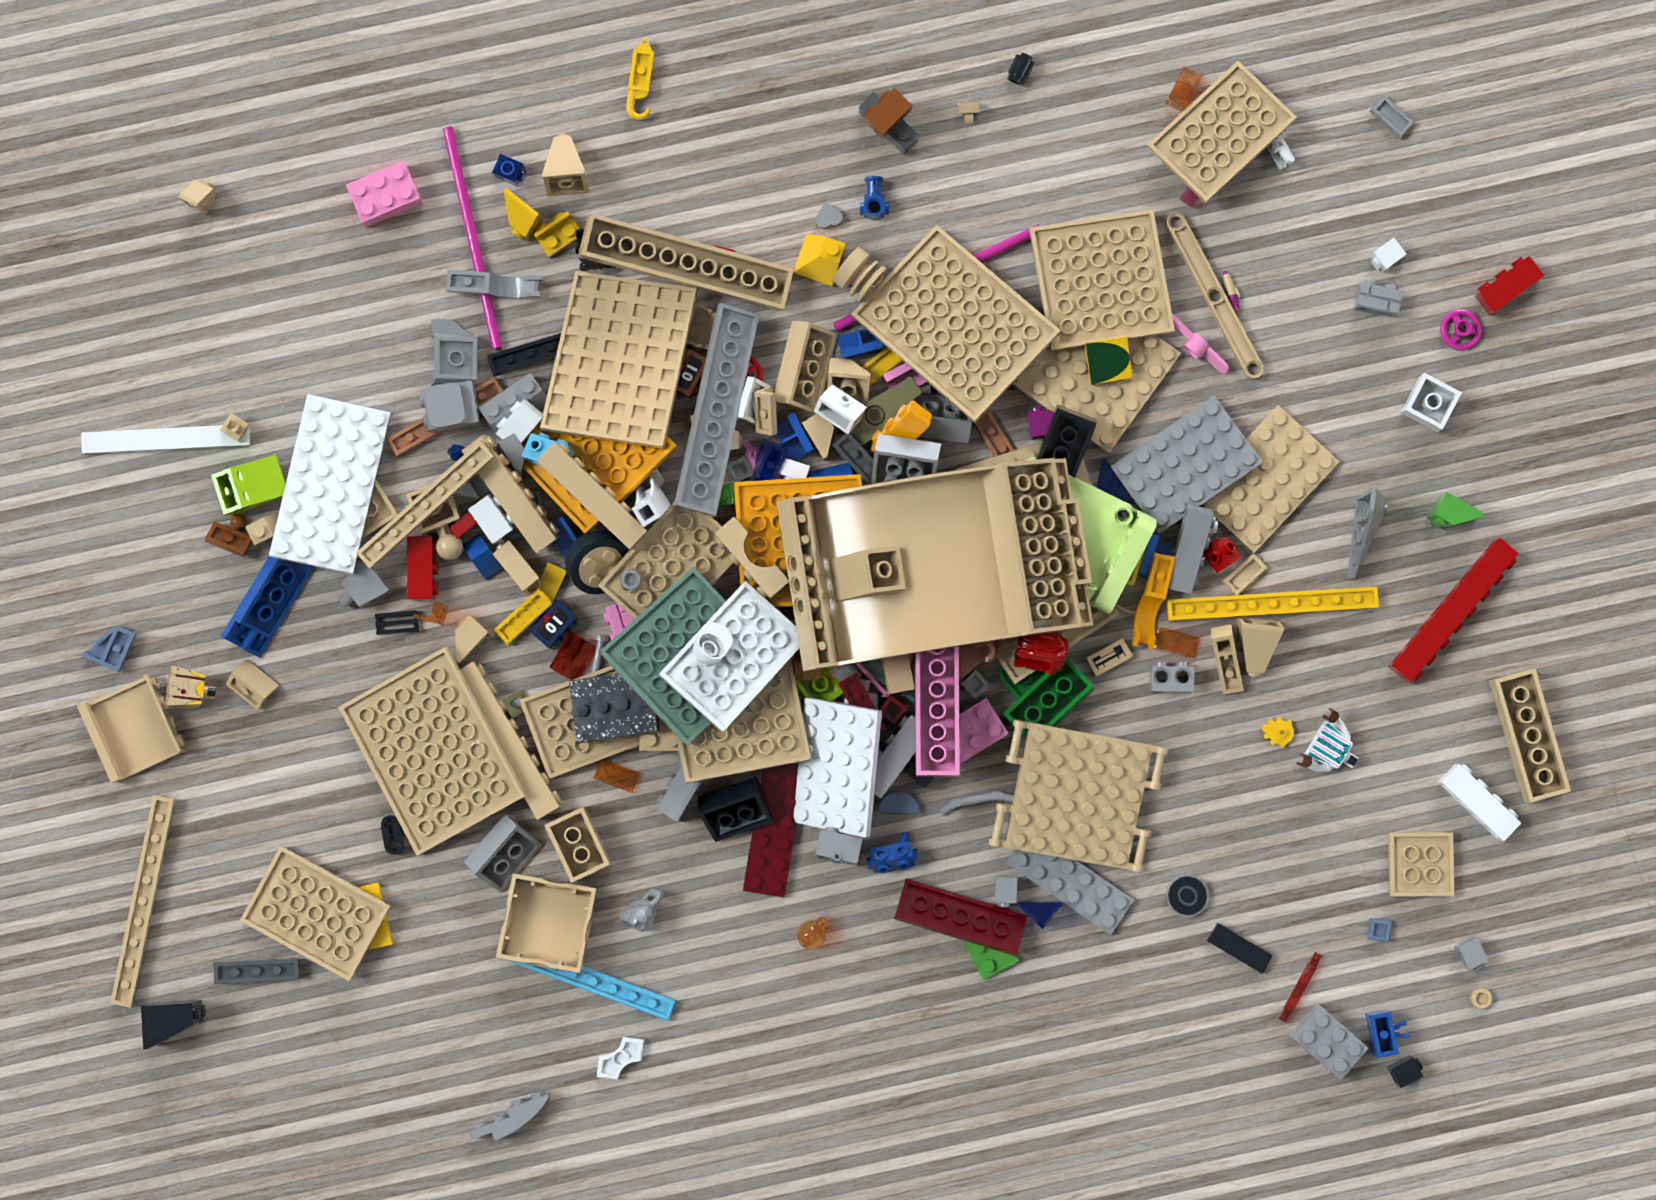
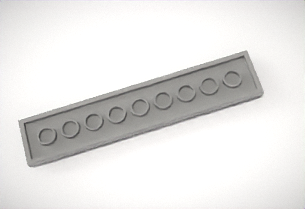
[674,303,759,517]

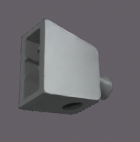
[338,561,392,608]

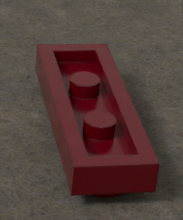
[838,673,887,732]

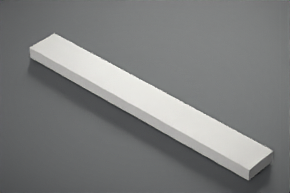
[81,425,250,454]

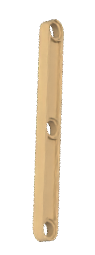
[1166,212,1264,380]

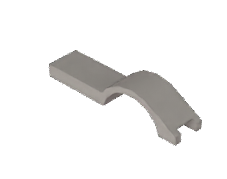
[446,270,542,298]

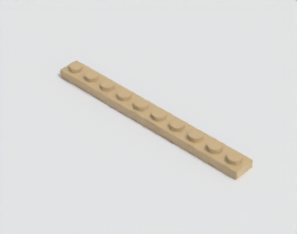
[110,795,176,1008]

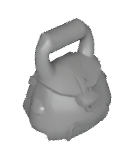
[620,888,663,932]

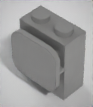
[420,380,481,433]

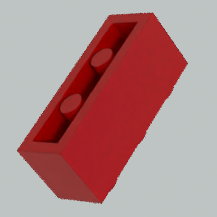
[1475,256,1545,316]
[407,536,439,601]

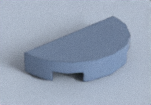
[878,792,920,813]

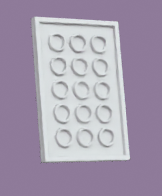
[659,581,799,733]
[794,697,882,838]

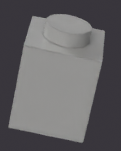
[994,876,1018,907]
[1454,936,1489,971]

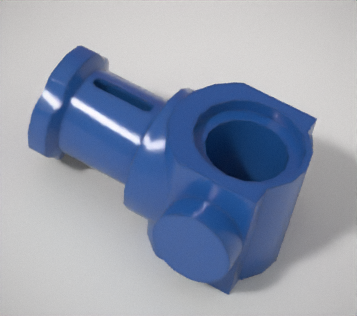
[860,176,889,220]

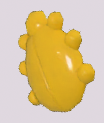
[1262,717,1294,748]

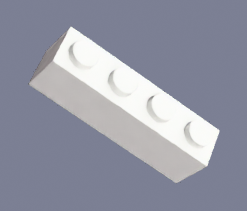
[1438,764,1521,842]

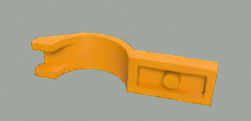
[1132,552,1175,649]

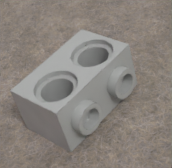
[1149,662,1194,693]

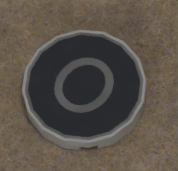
[1166,874,1209,917]

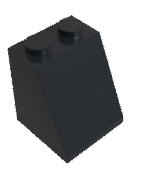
[141,1000,206,1050]

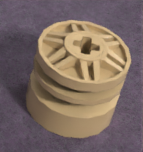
[832,247,887,303]

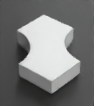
[597,1037,644,1080]

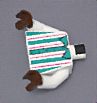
[1297,708,1358,772]

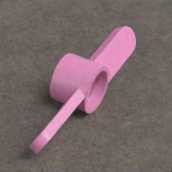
[1172,315,1229,374]

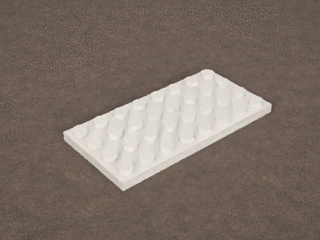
[269,394,391,575]

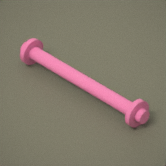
[855,663,888,698]

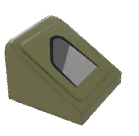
[502,690,526,718]

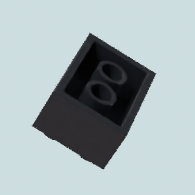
[1036,404,1097,478]

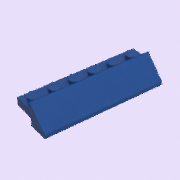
[221,557,315,658]

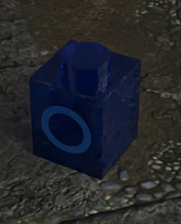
[492,153,527,187]

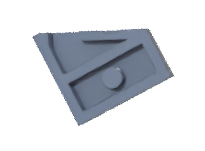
[81,625,137,672]

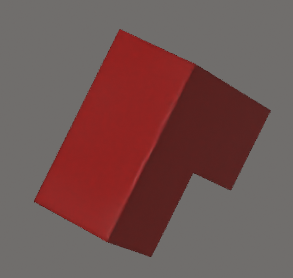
[449,512,479,538]

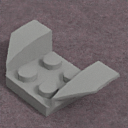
[431,319,477,386]
[456,433,524,500]

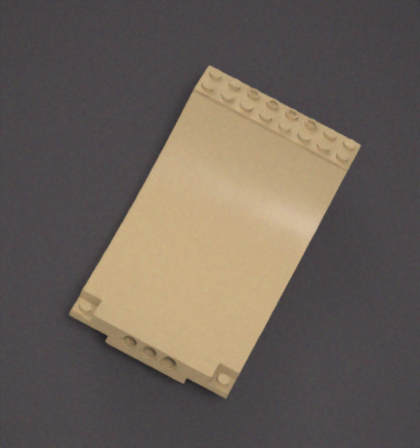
[777,458,1093,671]

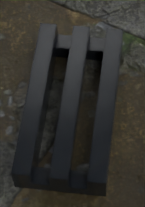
[375,610,419,635]

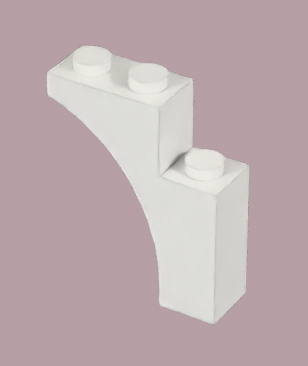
[632,469,671,527]

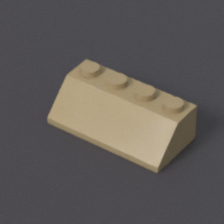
[774,321,838,414]

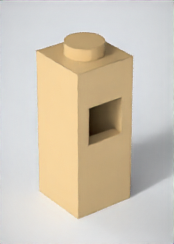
[493,540,544,596]

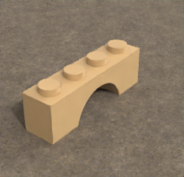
[715,517,789,599]

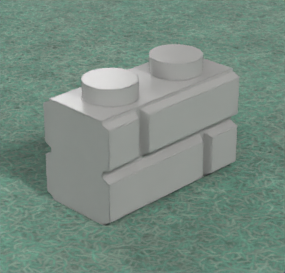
[1353,280,1403,318]

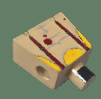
[164,666,216,709]

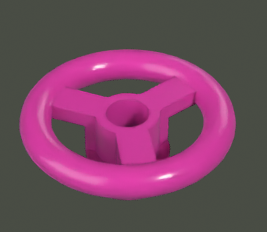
[1440,309,1482,350]

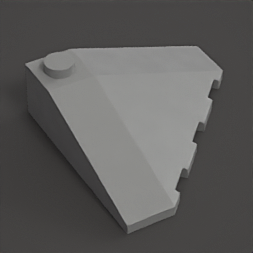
[1347,488,1388,580]

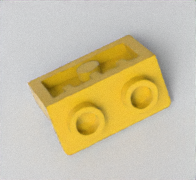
[534,211,580,258]

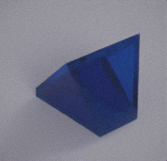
[1018,901,1062,929]

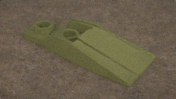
[850,376,922,446]

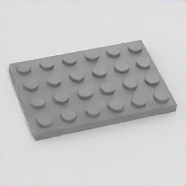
[1111,396,1263,535]

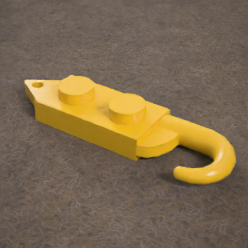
[626,37,655,120]

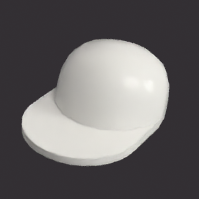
[693,622,733,665]

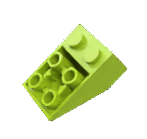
[211,455,286,516]

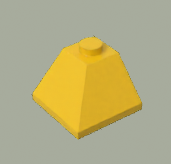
[504,188,543,241]
[793,234,846,287]

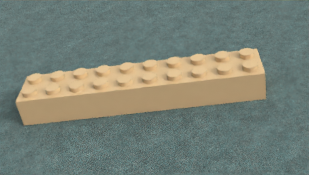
[578,213,794,311]

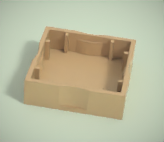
[496,873,598,974]

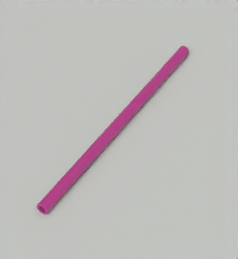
[443,126,502,350]
[833,224,1040,332]

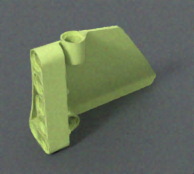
[1025,457,1157,615]

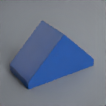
[463,534,503,580]

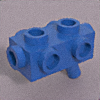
[866,832,919,873]

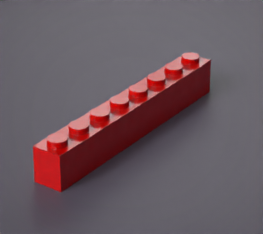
[1388,537,1519,683]

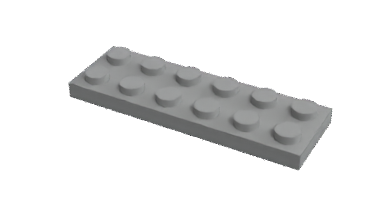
[1005,849,1134,935]

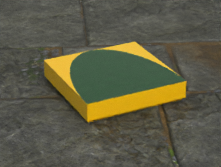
[1084,336,1132,385]

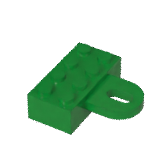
[999,657,1095,739]

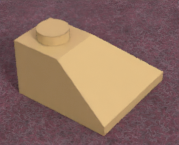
[827,358,871,405]

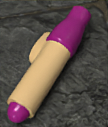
[1222,271,1241,311]

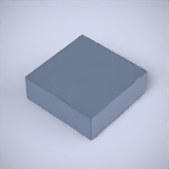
[1367,918,1392,942]

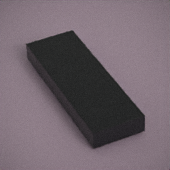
[1207,923,1273,974]

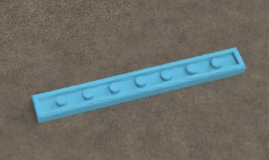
[510,961,676,1021]

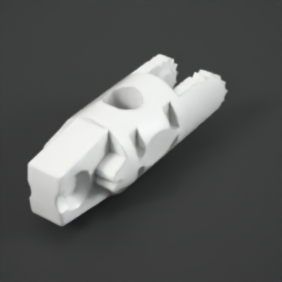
[1267,135,1295,170]

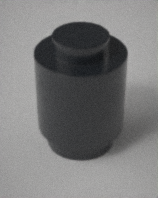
[1007,53,1035,86]

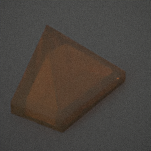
[594,759,640,793]

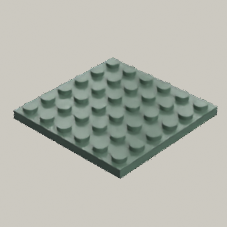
[599,567,726,746]

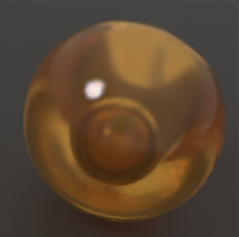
[797,916,831,950]

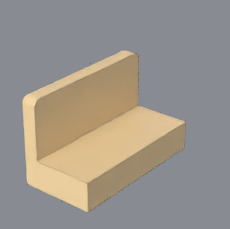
[754,386,777,436]
[226,660,278,710]

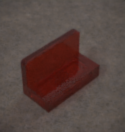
[549,632,596,680]

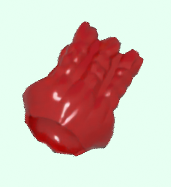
[1014,632,1069,675]

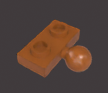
[205,514,252,558]

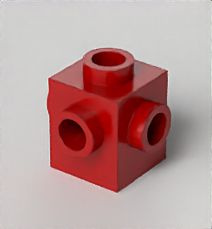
[1203,536,1241,573]

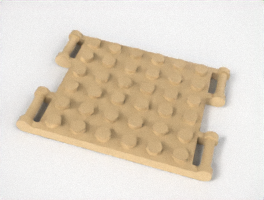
[988,719,1169,873]

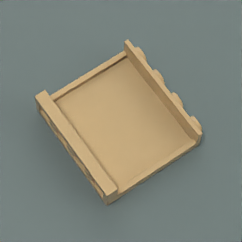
[77,674,186,783]

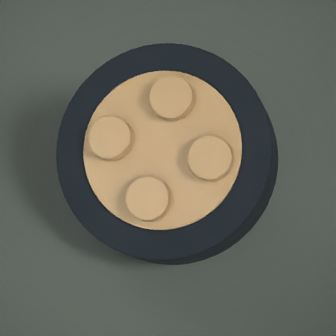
[565,530,628,595]

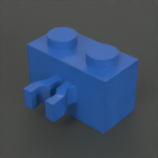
[1365,1010,1409,1058]

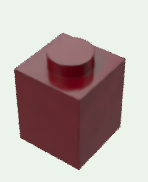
[880,695,908,725]

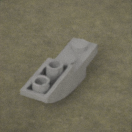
[469,1091,550,1141]

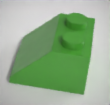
[1427,492,1485,529]

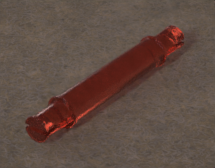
[1278,952,1323,1023]

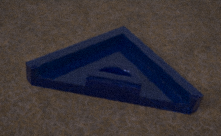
[1096,459,1134,505]

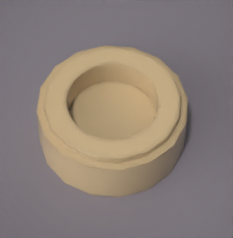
[1470,988,1492,1009]

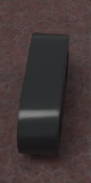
[381,815,405,855]

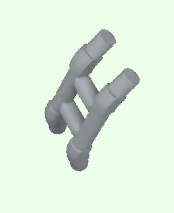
[938,790,1014,816]

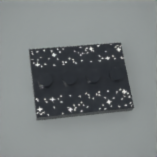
[569,673,660,744]

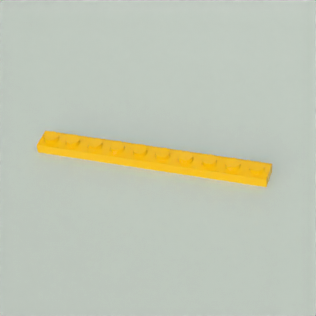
[1166,586,1379,621]

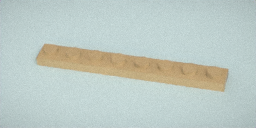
[356,440,495,569]

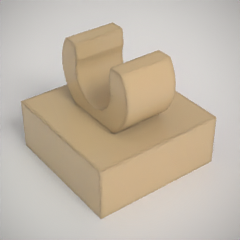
[957,102,979,123]
[220,413,250,442]

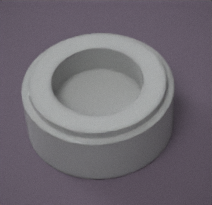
[619,569,641,590]

